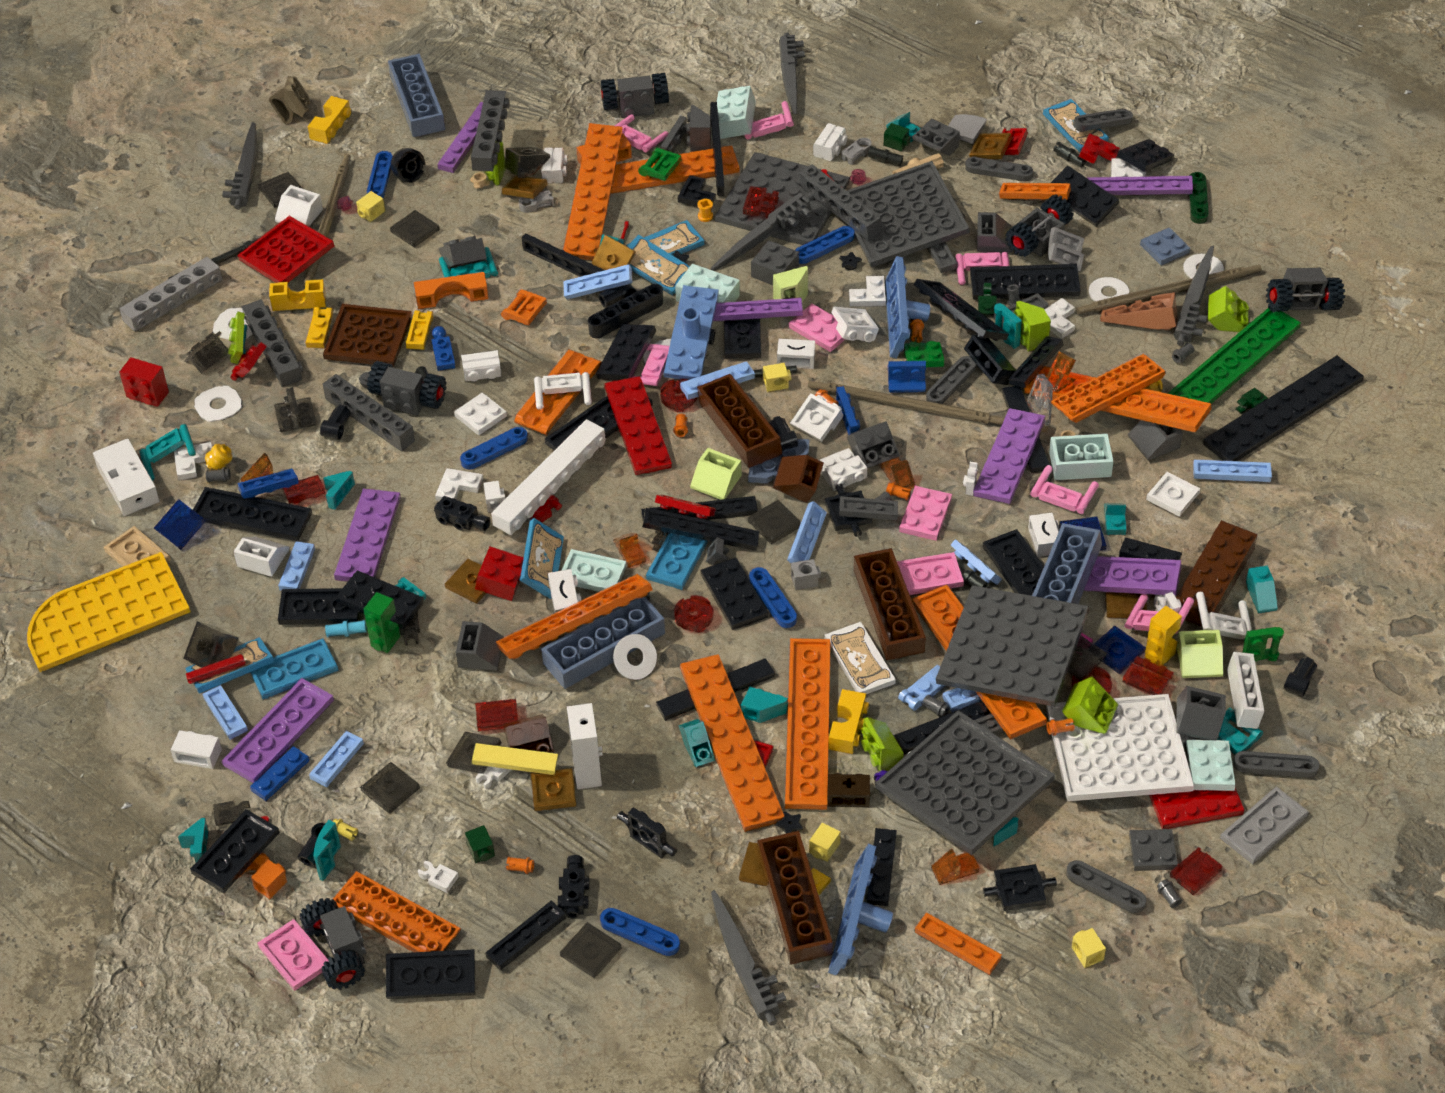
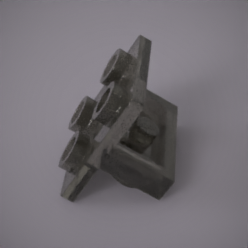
[184,331,229,374]
[274,387,317,433]

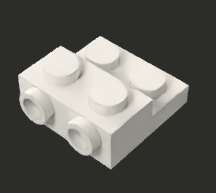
[831,307,879,342]
[790,393,844,442]
[820,448,867,491]

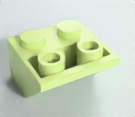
[773,266,808,303]
[690,448,742,500]
[1177,630,1223,678]

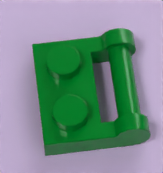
[638,148,681,181]
[1242,627,1284,662]

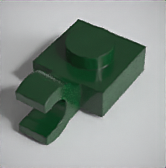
[978,283,996,315]
[1235,387,1268,414]

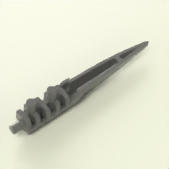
[779,32,805,114]
[222,122,257,210]
[711,192,814,271]
[1174,245,1214,346]
[711,890,787,1026]

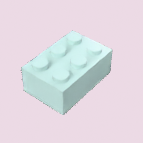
[717,86,756,139]
[675,264,740,303]
[1049,434,1113,480]

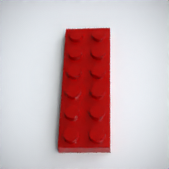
[604,376,672,475]

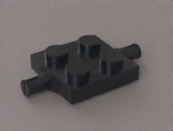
[825,484,873,537]
[617,807,677,859]
[983,864,1057,911]

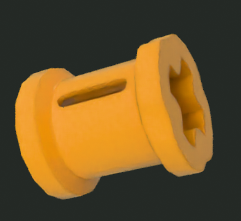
[697,199,713,222]

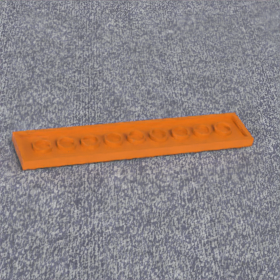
[563,123,623,261]
[1024,366,1212,433]
[912,585,1047,740]
[785,638,830,810]
[680,654,785,832]

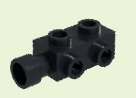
[434,496,491,532]
[558,855,590,919]

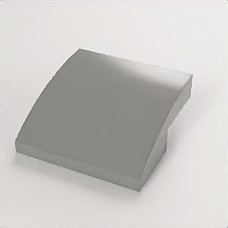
[948,114,987,144]
[1048,227,1084,271]

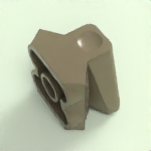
[269,76,311,125]

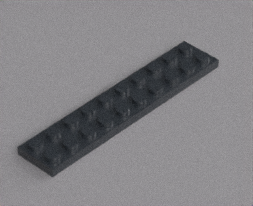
[1203,355,1364,461]

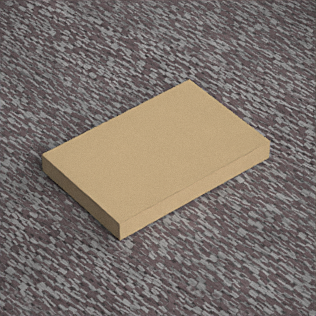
[104,526,171,567]

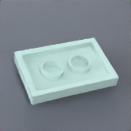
[562,549,627,592]
[1186,740,1235,791]

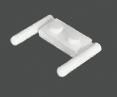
[534,372,592,410]
[1196,592,1252,640]

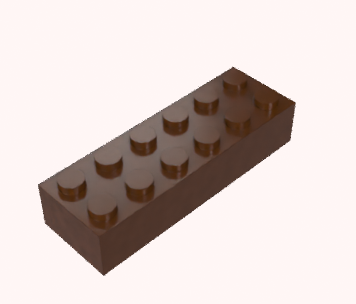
[697,374,782,468]
[1176,520,1258,627]
[854,548,926,661]
[757,831,833,965]

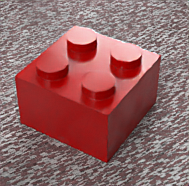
[119,357,169,407]
[475,546,524,601]

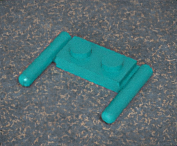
[439,247,498,278]
[139,424,196,481]

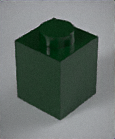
[883,123,911,152]
[464,825,495,864]

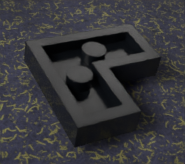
[678,175,716,207]

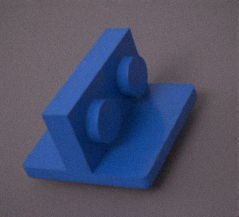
[887,361,926,393]

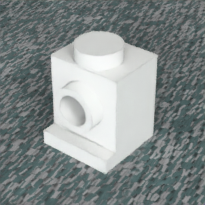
[483,481,505,512]

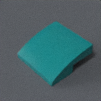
[314,820,341,881]

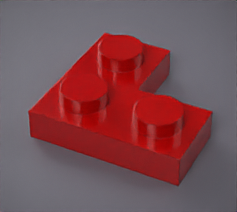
[1078,133,1120,164]

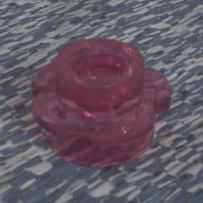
[850,169,867,185]
[337,196,353,211]

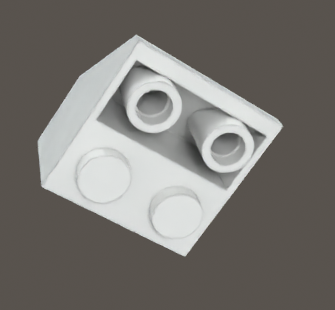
[275,185,323,227]
[234,536,290,577]

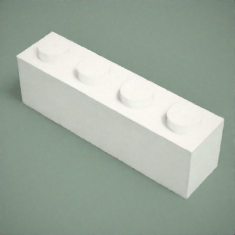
[1227,652,1264,729]

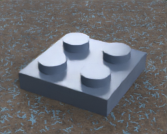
[1140,227,1190,265]

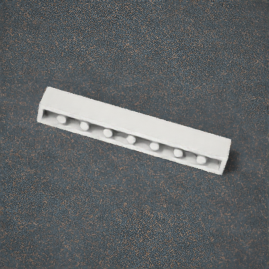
[491,419,606,535]

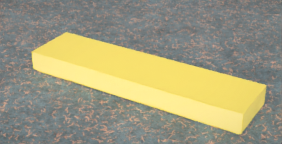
[472,743,558,775]

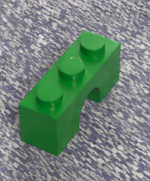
[363,592,401,653]

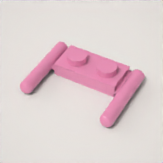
[745,101,794,139]
[615,114,669,153]
[955,252,1010,285]
[632,343,670,386]
[1030,465,1099,514]
[1124,594,1194,634]

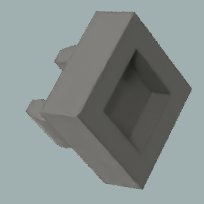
[706,537,729,565]

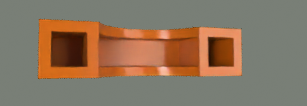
[414,272,488,309]

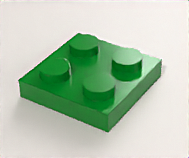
[904,341,944,368]

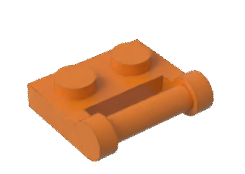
[501,289,547,326]

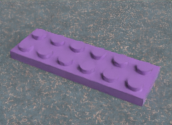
[973,408,1045,504]
[334,489,401,582]
[1084,556,1182,596]
[222,678,334,783]

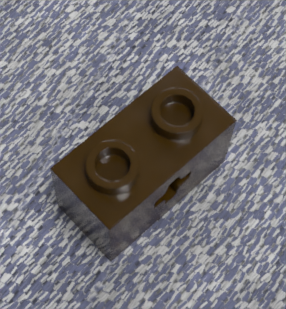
[827,773,870,808]

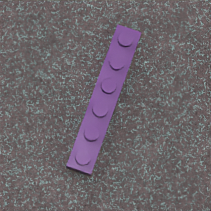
[437,102,483,173]
[1087,176,1193,195]
[713,298,803,321]

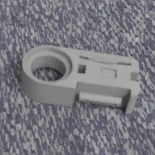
[842,138,871,165]
[519,190,554,213]

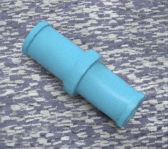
[325,620,367,637]

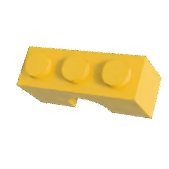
[307,96,351,144]
[269,279,326,311]
[1144,605,1182,668]
[828,689,869,754]

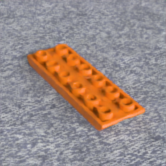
[514,349,602,435]
[1051,354,1166,423]
[333,871,461,952]

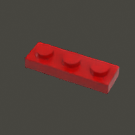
[655,494,716,519]

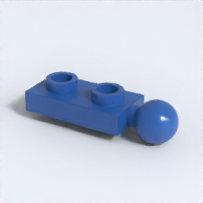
[431,326,456,371]

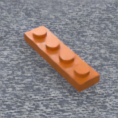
[999,183,1071,200]
[915,912,1002,975]

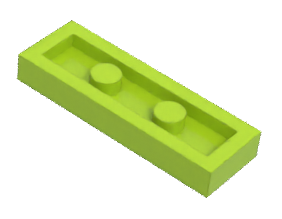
[228,311,244,364]

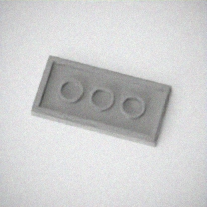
[1220,786,1309,865]

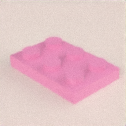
[789,303,846,352]
[899,486,952,541]
[897,552,964,595]
[257,919,329,991]

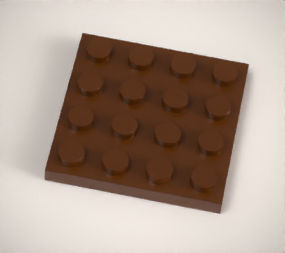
[323,304,412,367]

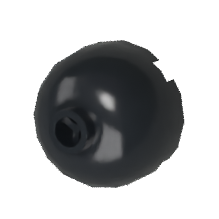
[390,148,425,183]

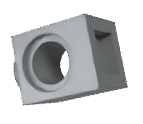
[791,559,821,590]

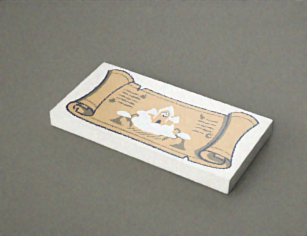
[825,622,896,694]

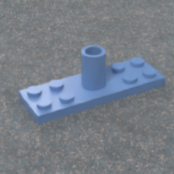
[885,256,930,359]
[664,285,719,380]
[828,844,893,976]

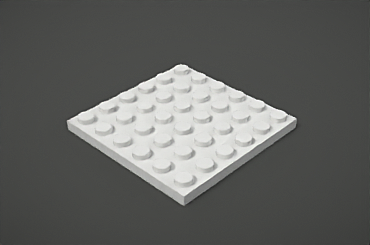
[1046,694,1194,801]

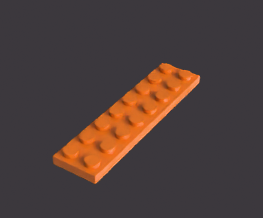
[611,145,740,194]
[496,574,653,659]

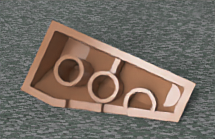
[1100,292,1178,330]

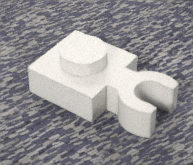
[963,462,978,496]
[476,766,511,789]
[418,861,459,893]

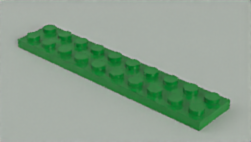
[1167,308,1301,404]

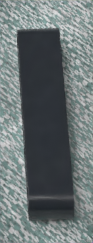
[588,284,664,338]

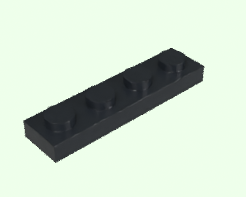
[1009,336,1064,388]
[867,828,897,907]
[485,900,566,971]

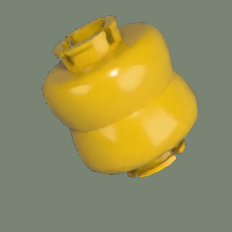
[205,444,233,470]

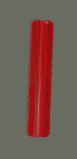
[186,654,245,684]

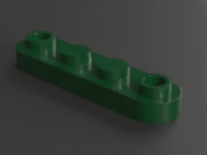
[1189,172,1209,224]

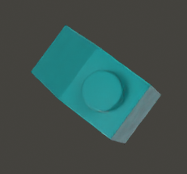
[1246,565,1278,614]

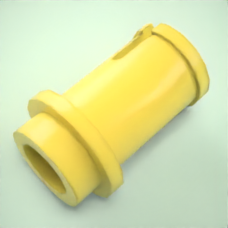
[333,818,358,841]

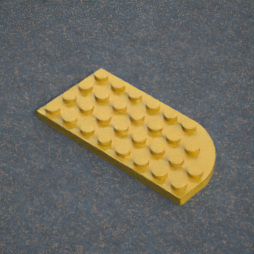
[27,552,191,672]

